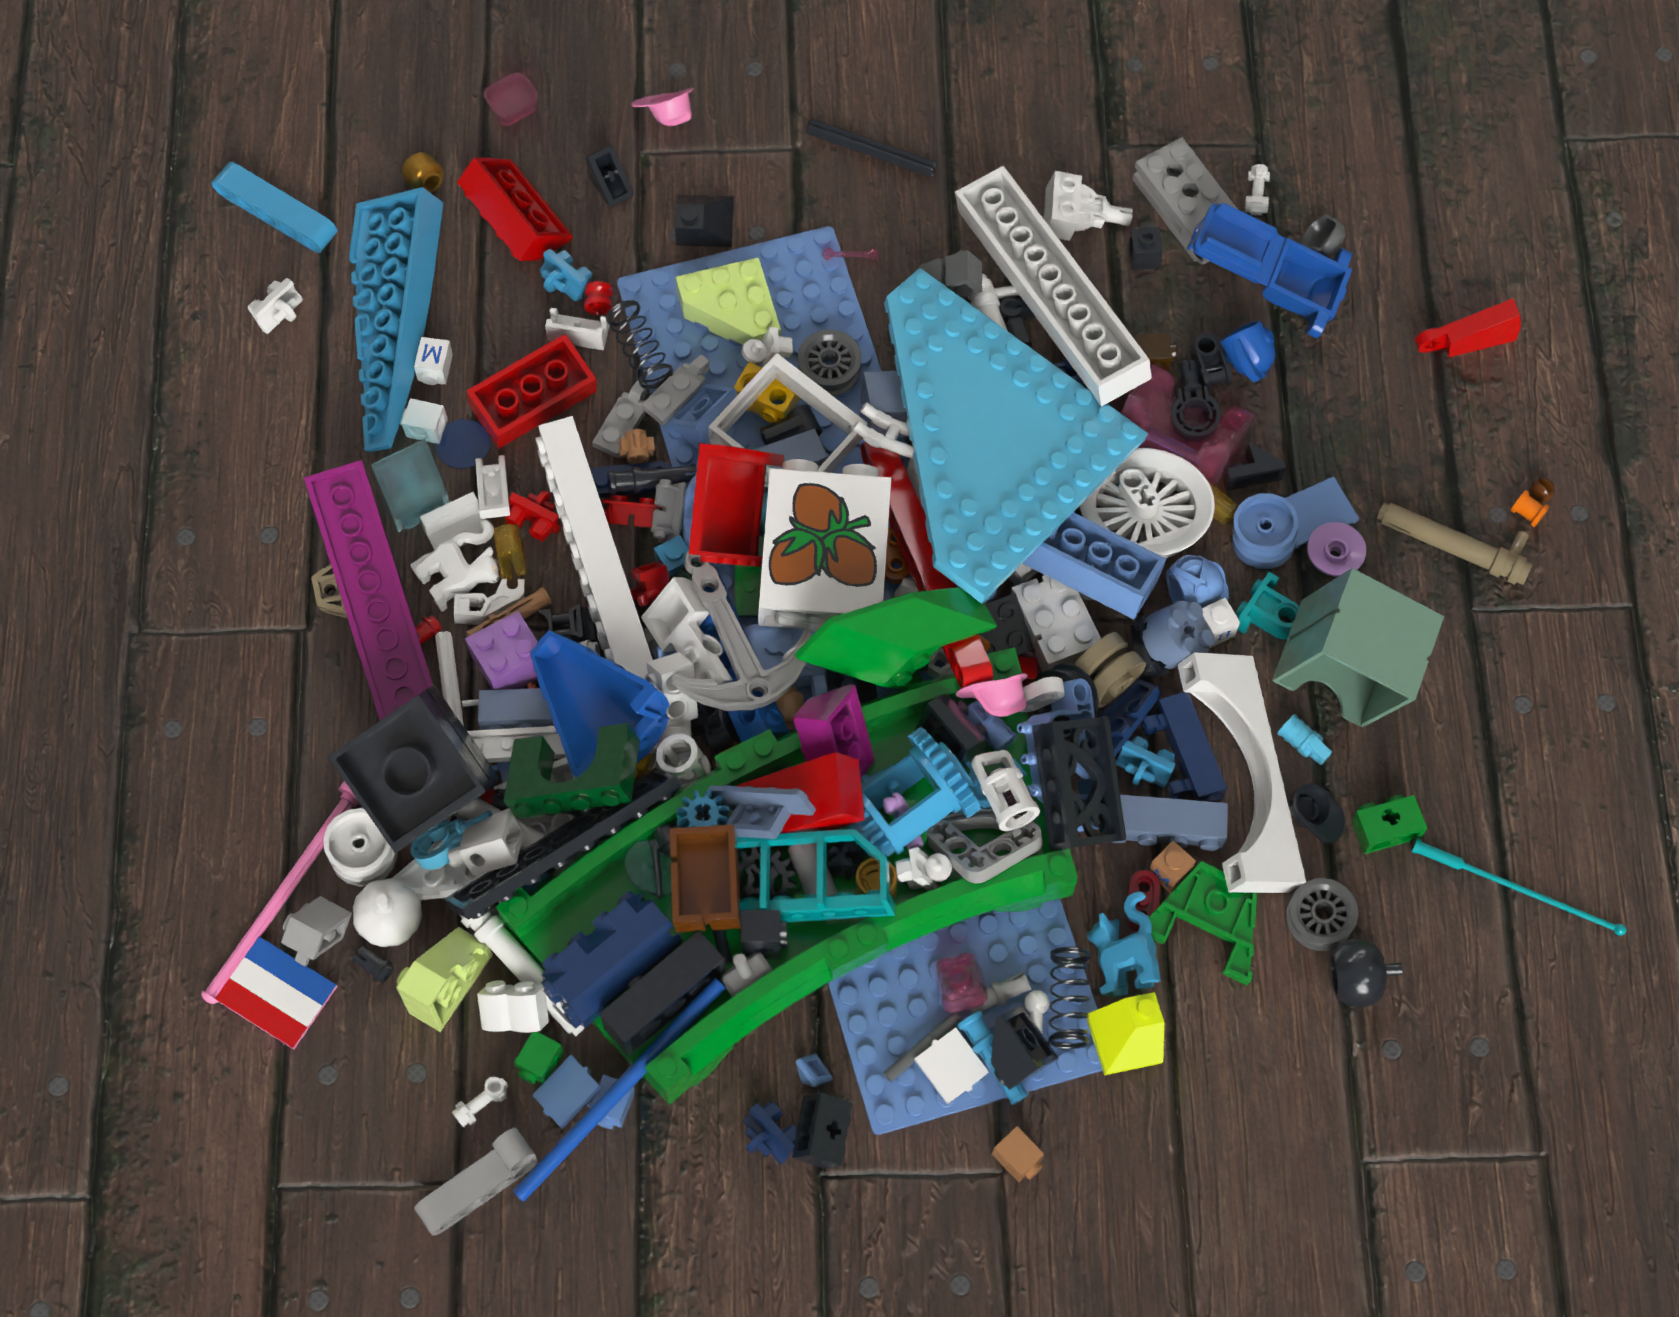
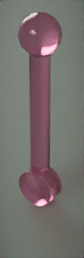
[822,248,879,260]

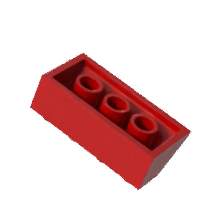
[457,157,573,261]

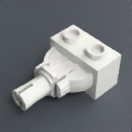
[1044,171,1133,241]

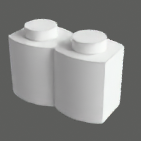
[477,980,549,1032]

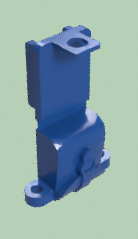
[1187,203,1352,339]

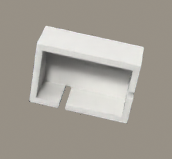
[1011,575,1101,672]

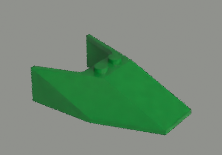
[794,587,997,690]

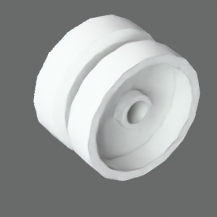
[323,808,398,886]

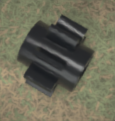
[826,841,865,880]

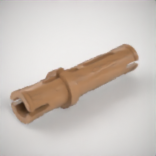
[465,587,552,637]

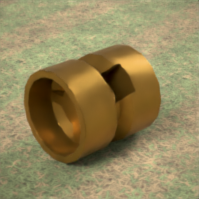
[856,858,897,901]

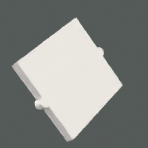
[914,1027,989,1104]

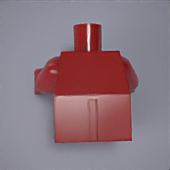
[629,561,670,607]

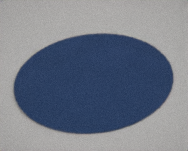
[435,419,490,469]

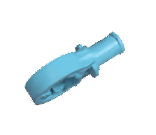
[410,810,493,870]

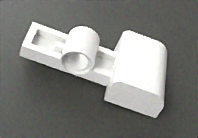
[641,577,733,685]

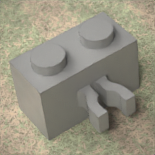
[281,896,352,966]

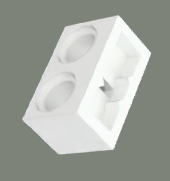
[645,652,698,728]

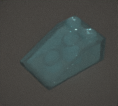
[371,439,450,532]

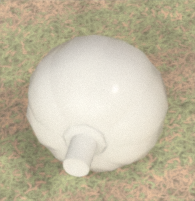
[353,878,422,947]

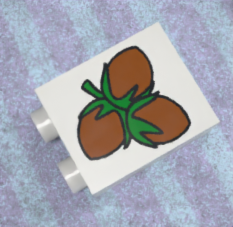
[758,459,891,629]

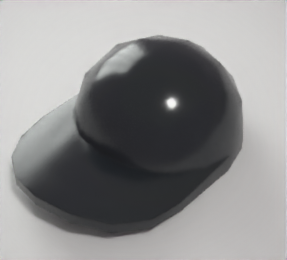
[1289,783,1345,843]

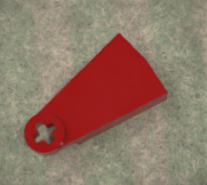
[1415,298,1521,358]

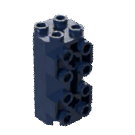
[540,891,683,1029]

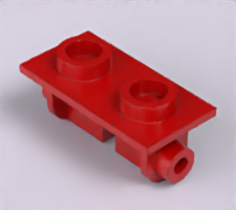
[602,495,662,528]

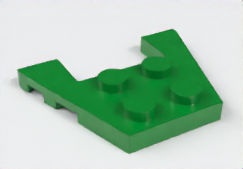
[1137,861,1257,986]

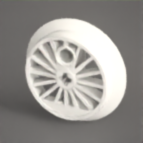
[1079,448,1215,558]

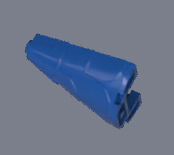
[530,630,670,778]

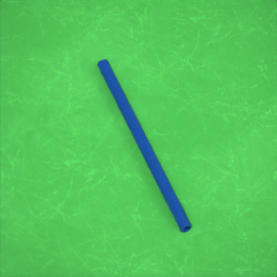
[513,977,726,1202]

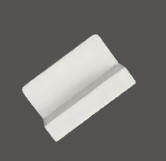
[420,492,482,550]

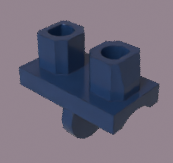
[743,1102,797,1165]

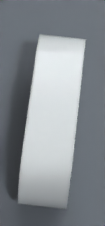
[1020,677,1065,712]

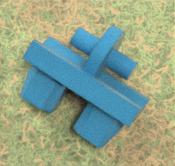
[540,249,592,302]
[1116,736,1176,789]

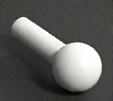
[1024,990,1050,1033]

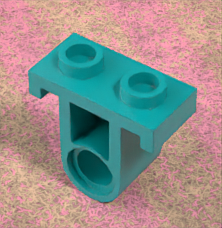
[1235,572,1299,639]

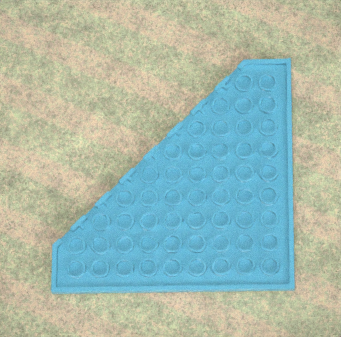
[884,268,1148,603]

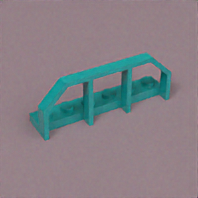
[706,829,895,927]

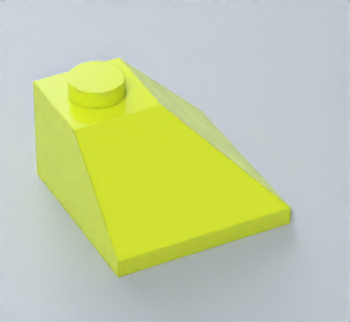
[1086,992,1164,1075]

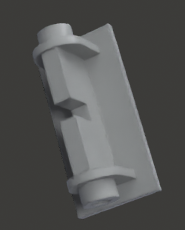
[651,479,686,543]

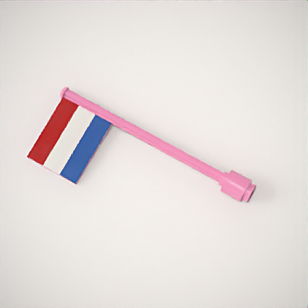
[201,781,362,1050]

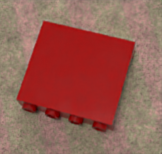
[689,443,784,567]

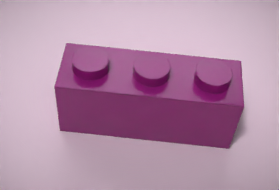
[793,684,875,778]

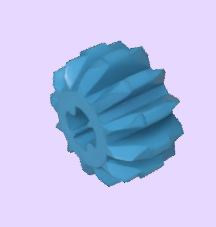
[677,789,729,828]

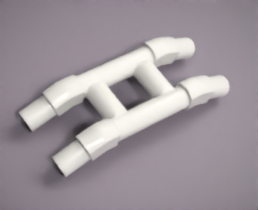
[852,402,914,459]

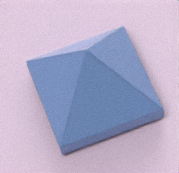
[796,1054,833,1087]

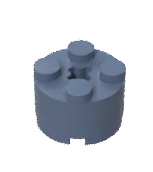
[1143,601,1215,669]

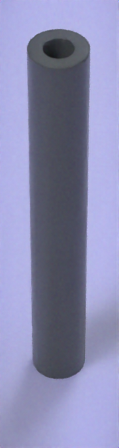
[883,1012,962,1082]

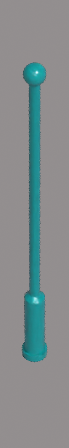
[1411,838,1627,936]

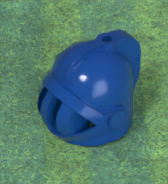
[1220,320,1276,382]

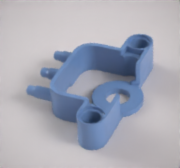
[1017,678,1099,832]

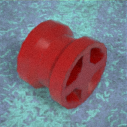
[584,281,613,315]

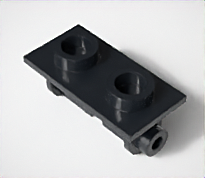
[1131,616,1169,680]

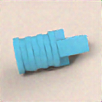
[1277,714,1332,765]

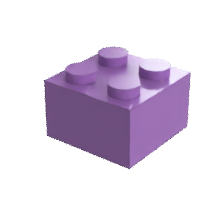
[465,611,538,690]

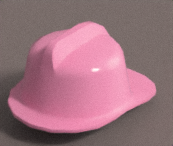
[631,88,694,126]
[956,674,1027,717]

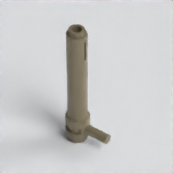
[1377,502,1533,585]

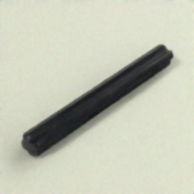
[807,119,937,177]

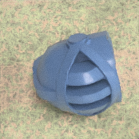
[1166,555,1229,608]

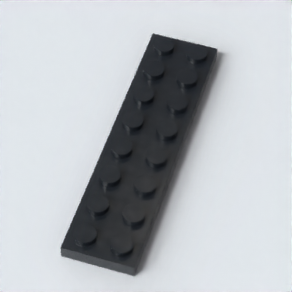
[445,768,681,920]

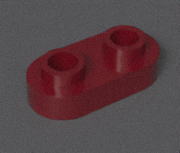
[1126,870,1161,932]

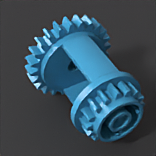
[846,727,981,858]

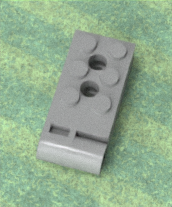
[1132,137,1237,264]

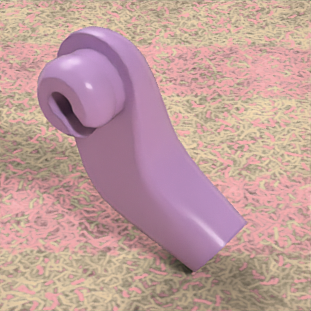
[883,793,924,849]

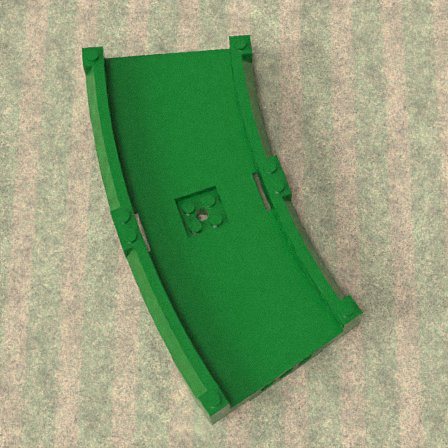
[496,647,1078,1105]

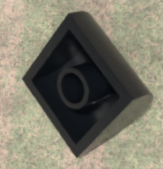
[914,694,988,769]

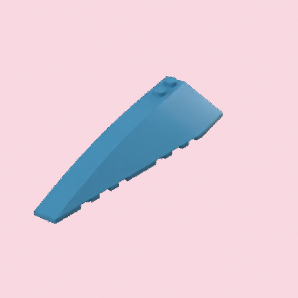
[349,187,443,452]

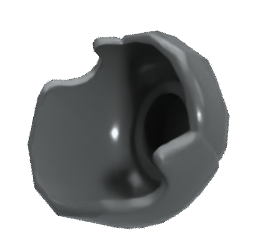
[1301,214,1346,257]

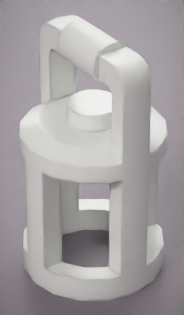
[656,733,711,789]
[971,750,1040,831]

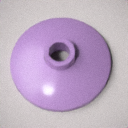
[1307,522,1366,577]

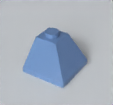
[667,384,737,449]

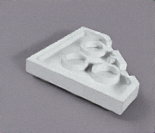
[393,818,487,900]

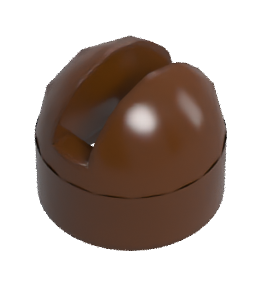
[1529,478,1555,503]

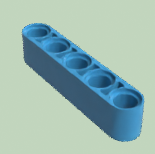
[211,162,338,253]

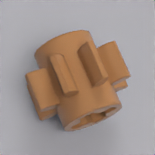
[619,429,655,464]

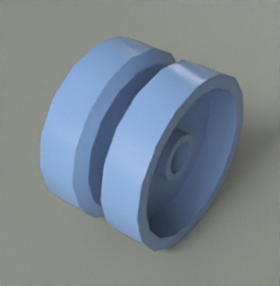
[1232,493,1298,569]

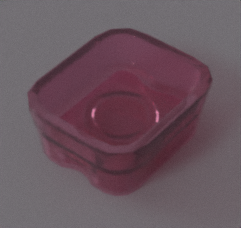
[483,72,538,126]
[936,953,988,1013]

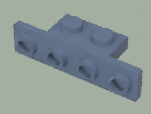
[709,785,816,839]

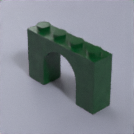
[503,723,640,818]

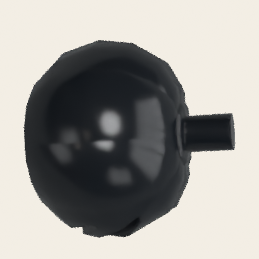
[1330,938,1402,1008]

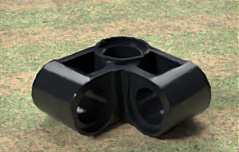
[691,702,741,753]

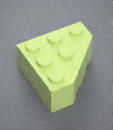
[676,257,781,345]
[396,927,493,1032]

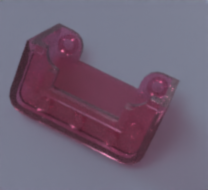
[1121,364,1256,488]

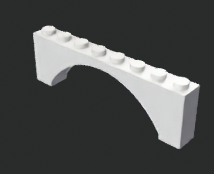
[1178,652,1306,893]

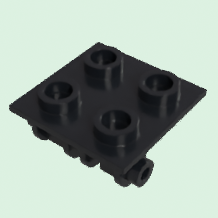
[979,593,1034,655]

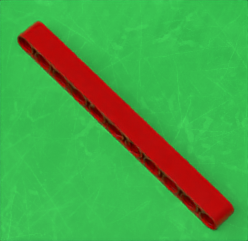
[861,442,993,689]

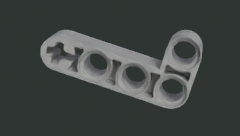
[414,1128,538,1236]

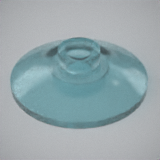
[625,841,680,897]

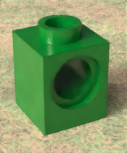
[514,1031,564,1084]

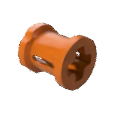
[1510,490,1550,528]

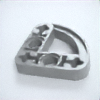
[926,808,1043,883]

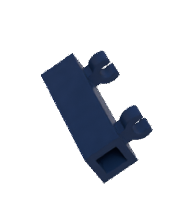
[1141,692,1227,803]

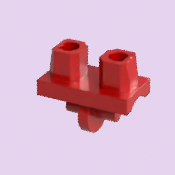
[505,490,561,542]

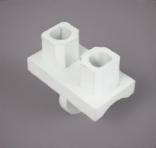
[248,278,303,334]
[741,327,793,368]
[895,847,952,891]

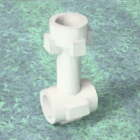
[1245,164,1270,216]
[452,1077,508,1127]

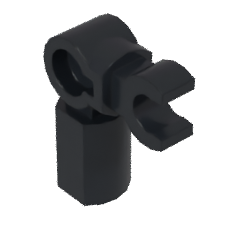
[1000,298,1037,348]

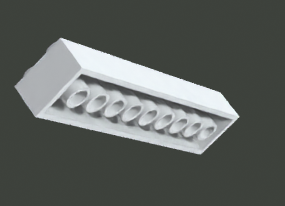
[955,166,1152,406]
[535,416,653,679]

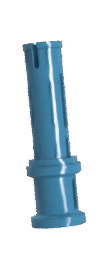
[957,1011,1029,1105]

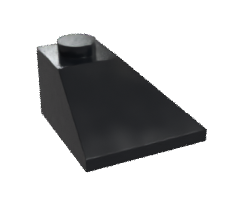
[675,195,734,247]
[991,1006,1059,1090]

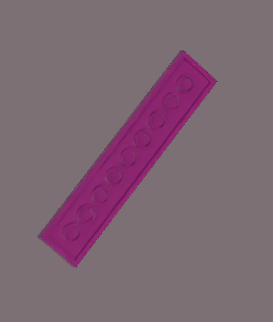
[304,460,433,721]

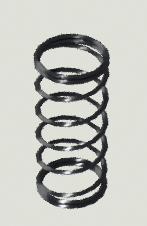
[606,300,674,389]
[1048,947,1091,1049]

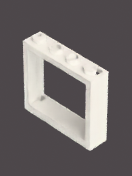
[708,353,867,487]

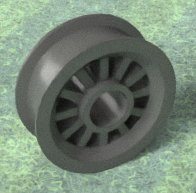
[798,330,861,396]
[1286,878,1358,951]

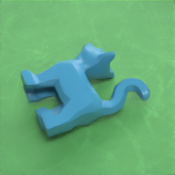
[1087,891,1161,998]

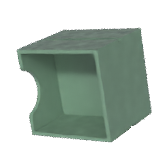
[1272,568,1444,728]

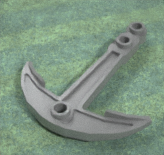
[672,551,811,711]

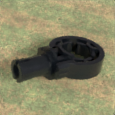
[1170,360,1221,442]

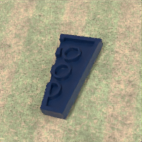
[1068,678,1162,764]

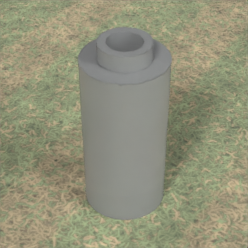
[788,843,838,897]

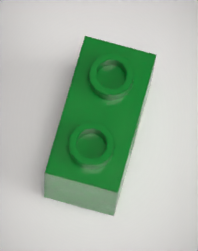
[1351,795,1427,854]

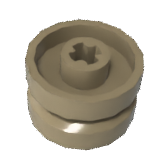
[1074,632,1146,708]

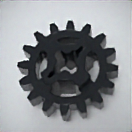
[738,847,796,900]

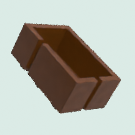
[670,824,741,933]

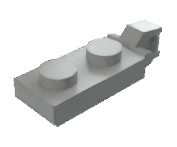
[641,354,710,426]
[592,380,648,458]

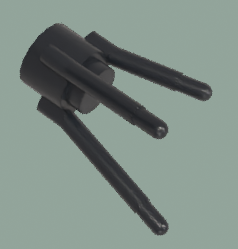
[649,824,678,899]

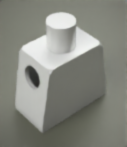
[448,808,525,875]

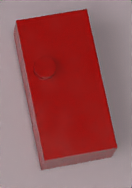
[466,334,596,449]
[736,752,865,851]

